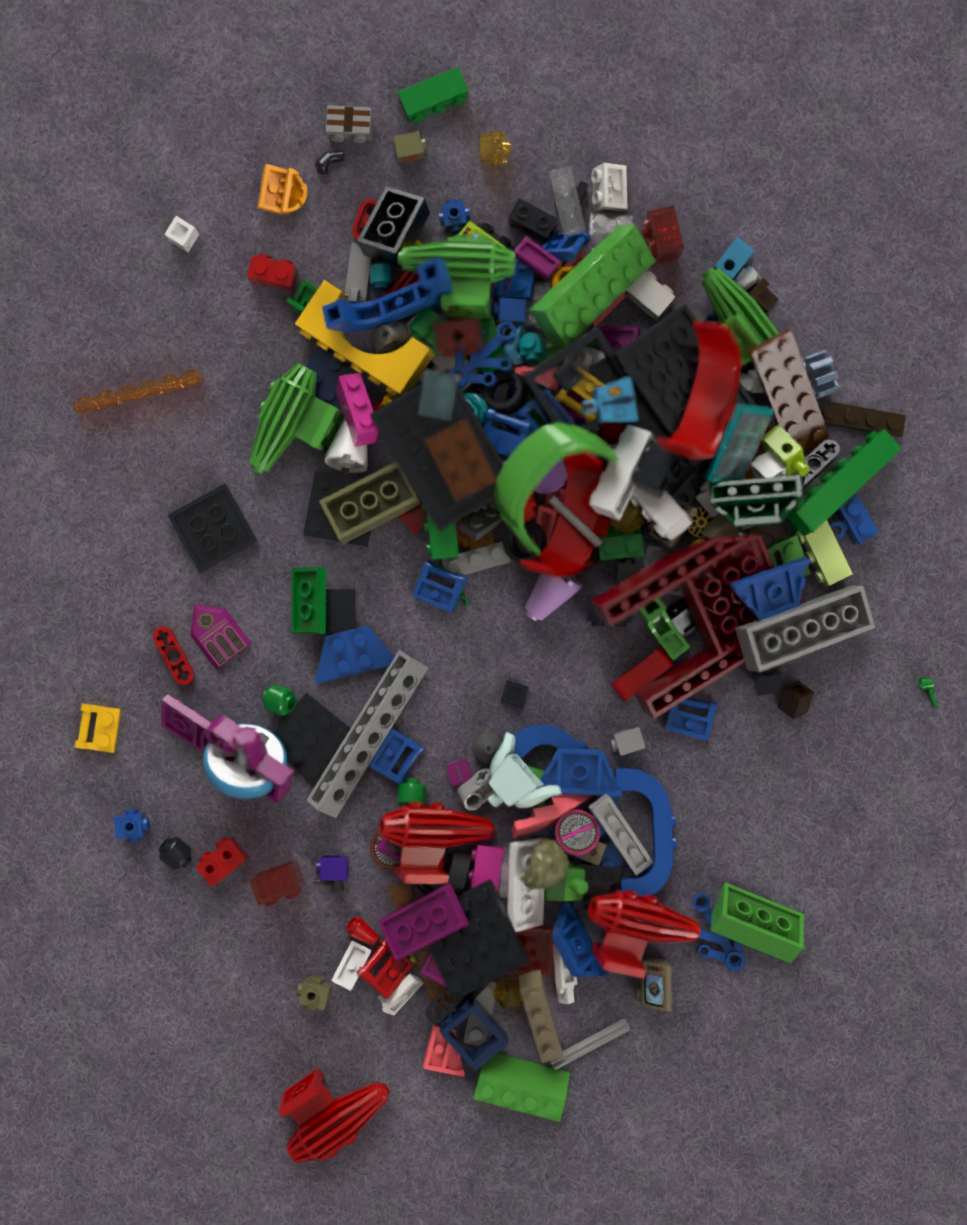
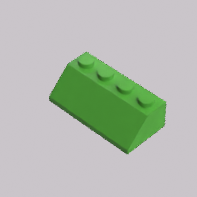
[710,882,804,963]
[474,1052,570,1122]

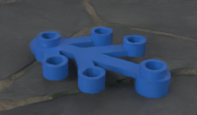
[450,321,517,389]
[692,893,745,971]

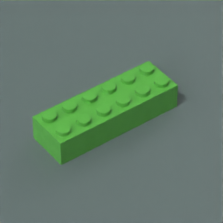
[530,225,656,347]

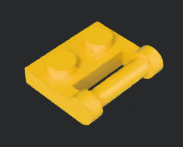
[555,366,605,423]
[75,703,122,753]

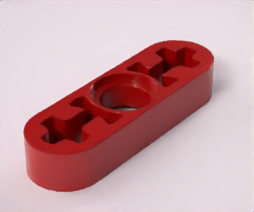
[153,627,195,685]

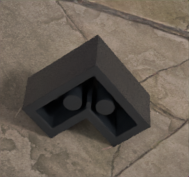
[632,441,686,498]

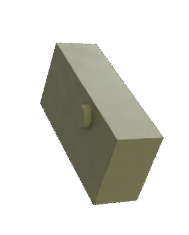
[319,461,421,545]

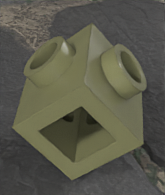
[296,976,332,1010]

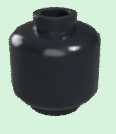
[158,837,192,870]

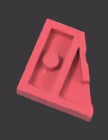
[422,1023,465,1077]

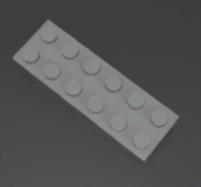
[735,585,875,672]

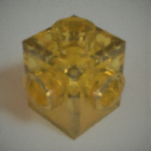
[480,131,511,165]
[609,500,645,536]

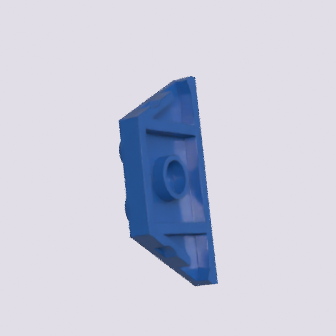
[730,557,810,621]
[316,625,395,684]
[540,747,622,797]
[552,901,609,977]

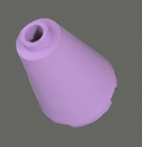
[525,573,583,621]

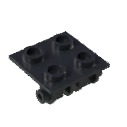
[326,589,355,633]
[573,862,621,909]

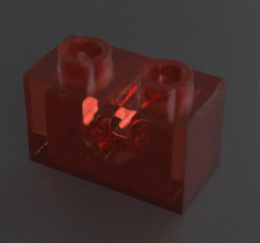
[434,318,484,357]

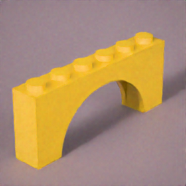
[295,280,435,398]

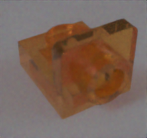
[458,530,495,552]

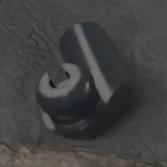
[315,150,344,174]

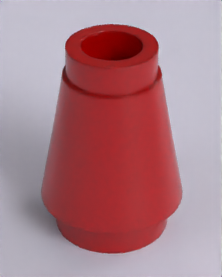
[345,916,379,946]

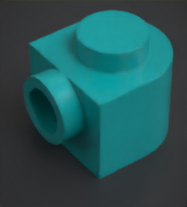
[370,264,393,290]
[519,332,547,362]

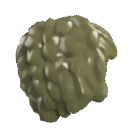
[520,839,569,890]

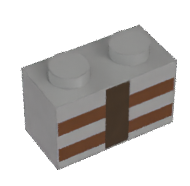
[326,105,373,143]

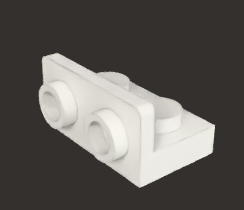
[591,163,627,212]

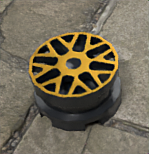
[686,507,715,539]

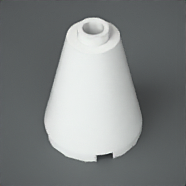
[325,417,368,473]

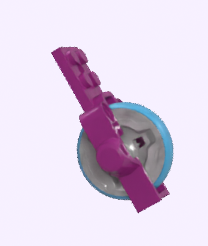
[161,694,294,804]

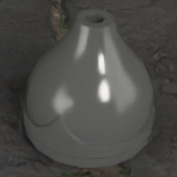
[472,731,503,764]

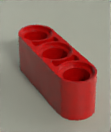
[610,646,674,702]

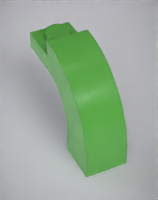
[636,597,691,661]

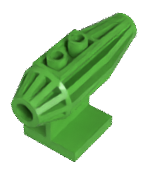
[398,235,516,320]
[701,267,779,366]
[248,363,344,474]

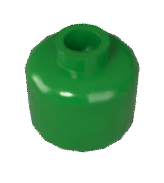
[262,685,296,716]
[397,779,427,807]

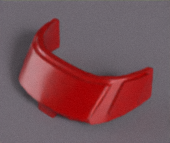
[657,321,742,460]
[519,451,612,577]

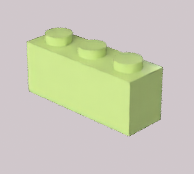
[795,520,853,586]

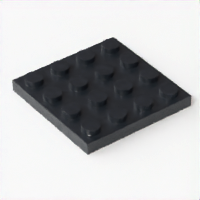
[428,879,530,1001]

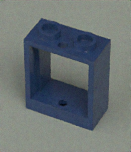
[439,996,509,1071]

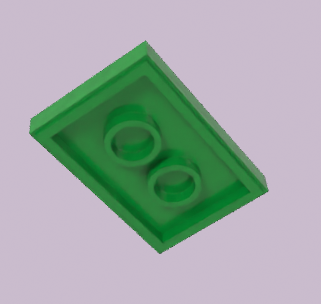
[291,567,326,634]

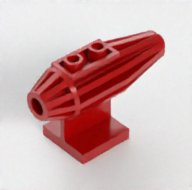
[379,802,495,884]
[588,890,701,978]
[278,1067,390,1164]

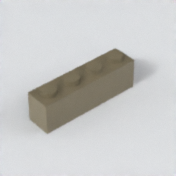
[518,970,563,1063]

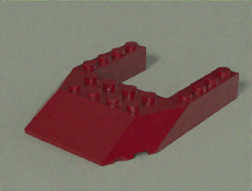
[591,534,774,719]

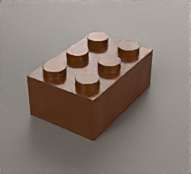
[425,419,497,501]

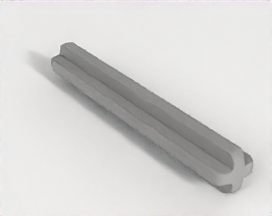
[550,1019,630,1070]

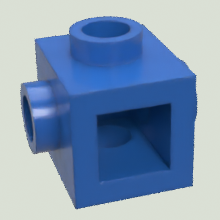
[438,199,471,234]
[114,809,150,842]

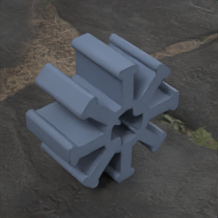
[802,350,839,399]

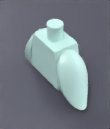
[488,732,562,808]

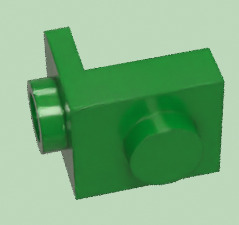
[287,279,319,314]

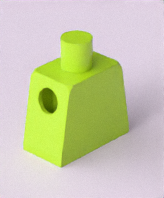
[762,424,810,477]

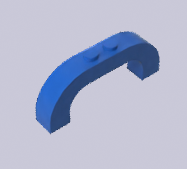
[322,257,452,332]
[513,724,617,838]
[614,767,677,896]

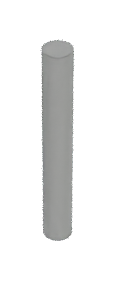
[548,495,602,548]

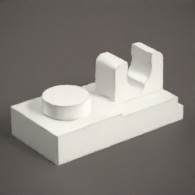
[331,941,372,991]
[378,973,424,1015]

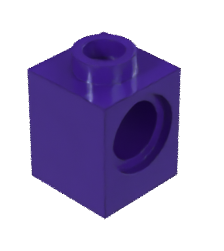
[316,855,349,881]

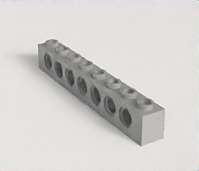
[306,650,428,818]

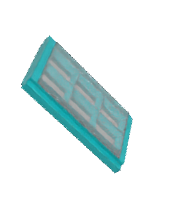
[705,404,775,482]

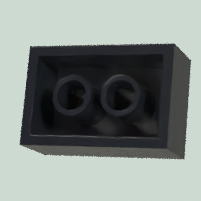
[357,186,430,267]

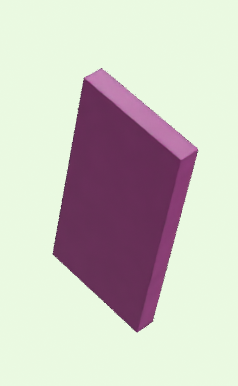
[378,883,469,961]

